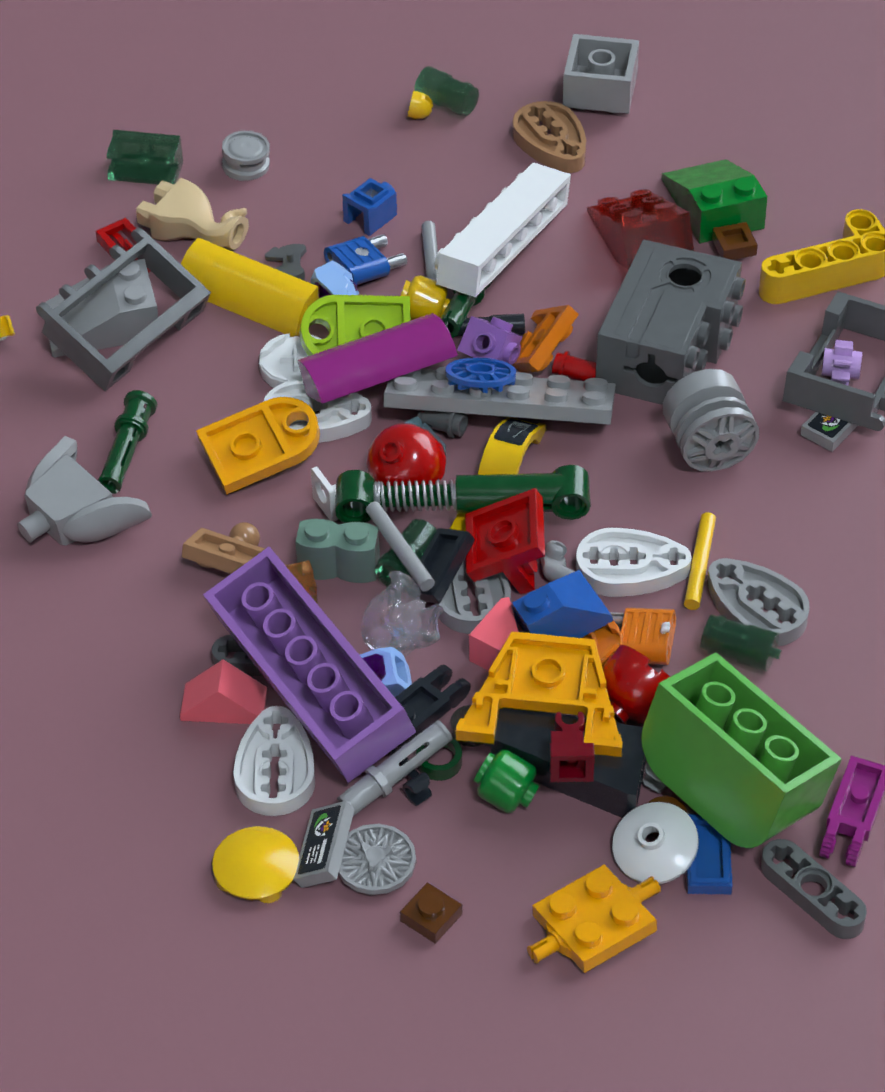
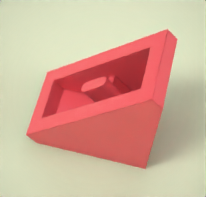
[469,597,519,671]
[180,659,268,724]

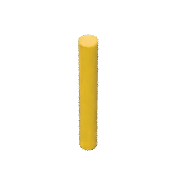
[684,512,716,610]

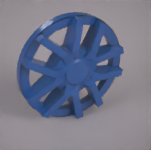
[445,357,516,393]

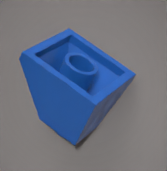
[511,570,614,638]

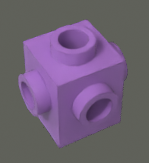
[457,316,522,365]

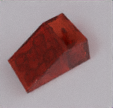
[587,189,694,269]

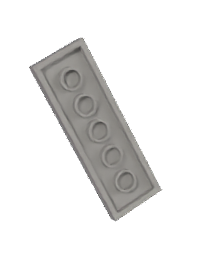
[384,367,616,425]

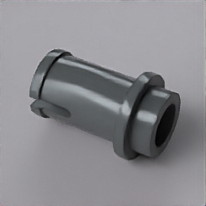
[417,410,468,438]

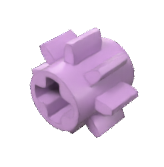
[821,340,862,386]

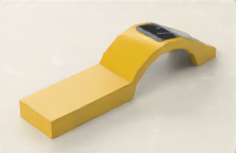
[450,417,546,531]

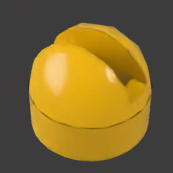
[407,90,433,119]

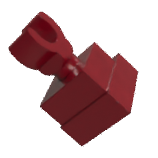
[550,712,595,782]

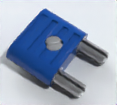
[324,234,407,286]

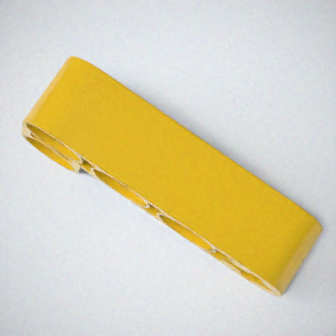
[759,209,885,304]

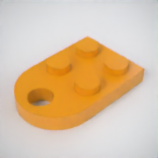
[196,397,320,494]

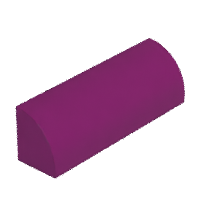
[297,313,458,404]

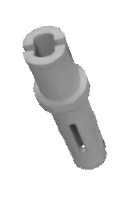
[337,720,453,816]

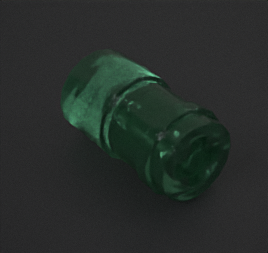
[415,66,479,116]
[375,519,437,591]
[700,614,782,672]

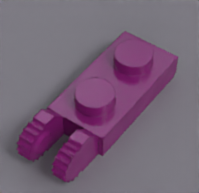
[819,755,885,867]

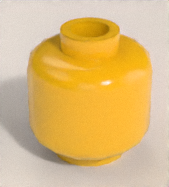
[400,275,451,320]

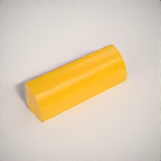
[181,238,319,337]

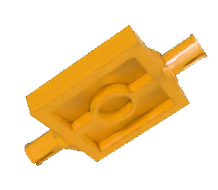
[527,864,661,973]

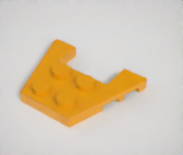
[455,631,623,757]

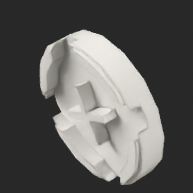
[259,333,321,388]

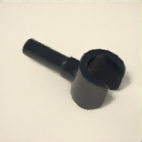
[399,757,432,806]

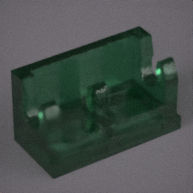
[106,130,183,185]

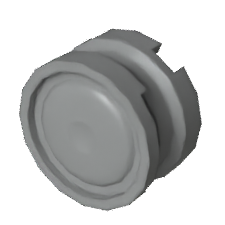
[222,130,270,181]

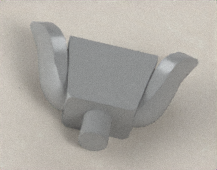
[17,436,152,545]

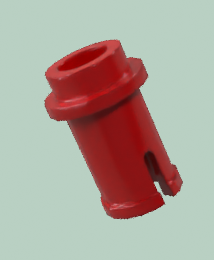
[552,351,596,381]

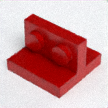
[465,488,545,595]

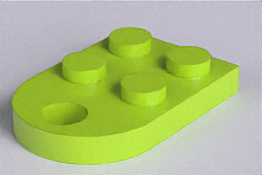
[299,295,411,356]

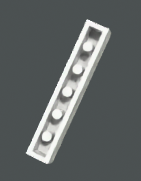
[435,163,571,297]

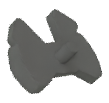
[265,244,307,280]

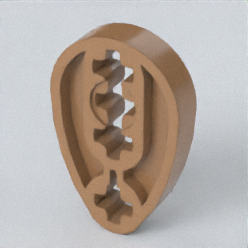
[513,101,586,173]

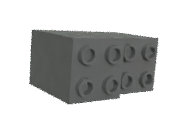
[596,239,746,405]

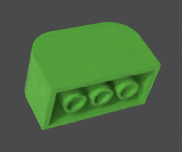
[641,652,842,848]

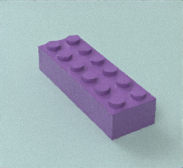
[203,547,416,783]

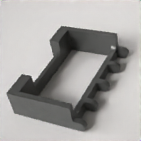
[36,227,211,391]
[782,291,885,431]

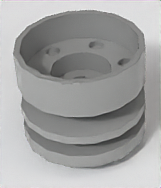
[663,369,759,471]

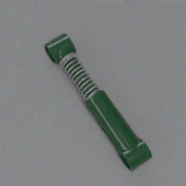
[335,465,591,523]

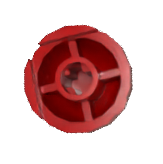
[366,423,446,486]
[602,644,670,724]

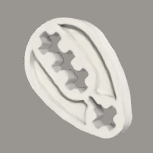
[263,380,372,443]
[576,528,692,597]
[233,706,315,816]

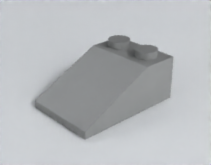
[45,259,161,358]

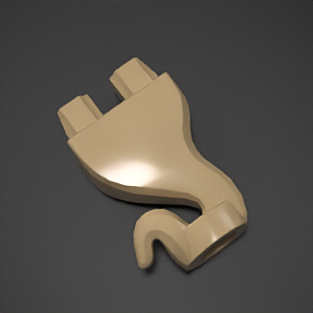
[136,178,249,250]

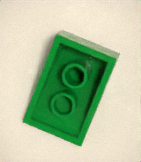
[661,159,768,244]

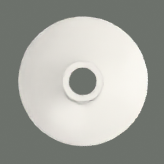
[612,802,699,884]

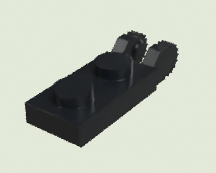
[388,664,472,756]

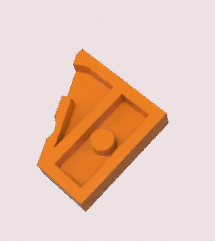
[512,305,579,373]

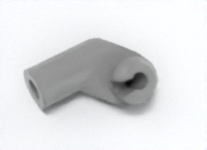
[540,540,575,582]

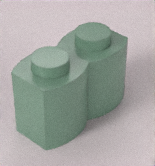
[295,519,380,583]

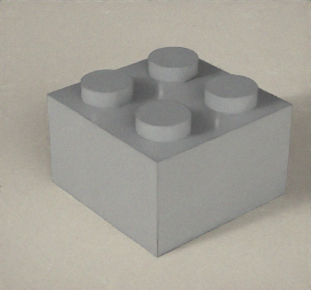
[563,34,639,114]

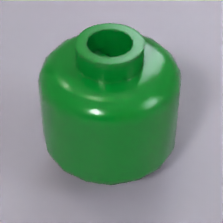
[473,750,540,813]

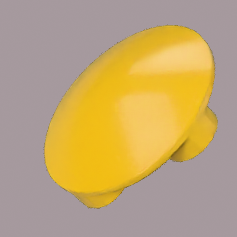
[212,826,299,903]

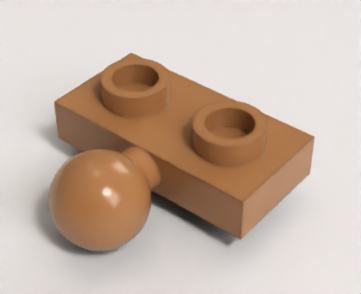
[182,522,265,574]

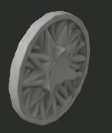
[338,823,416,895]

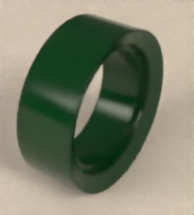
[416,737,462,781]

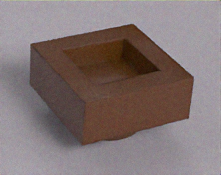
[712,222,758,260]
[400,882,462,944]

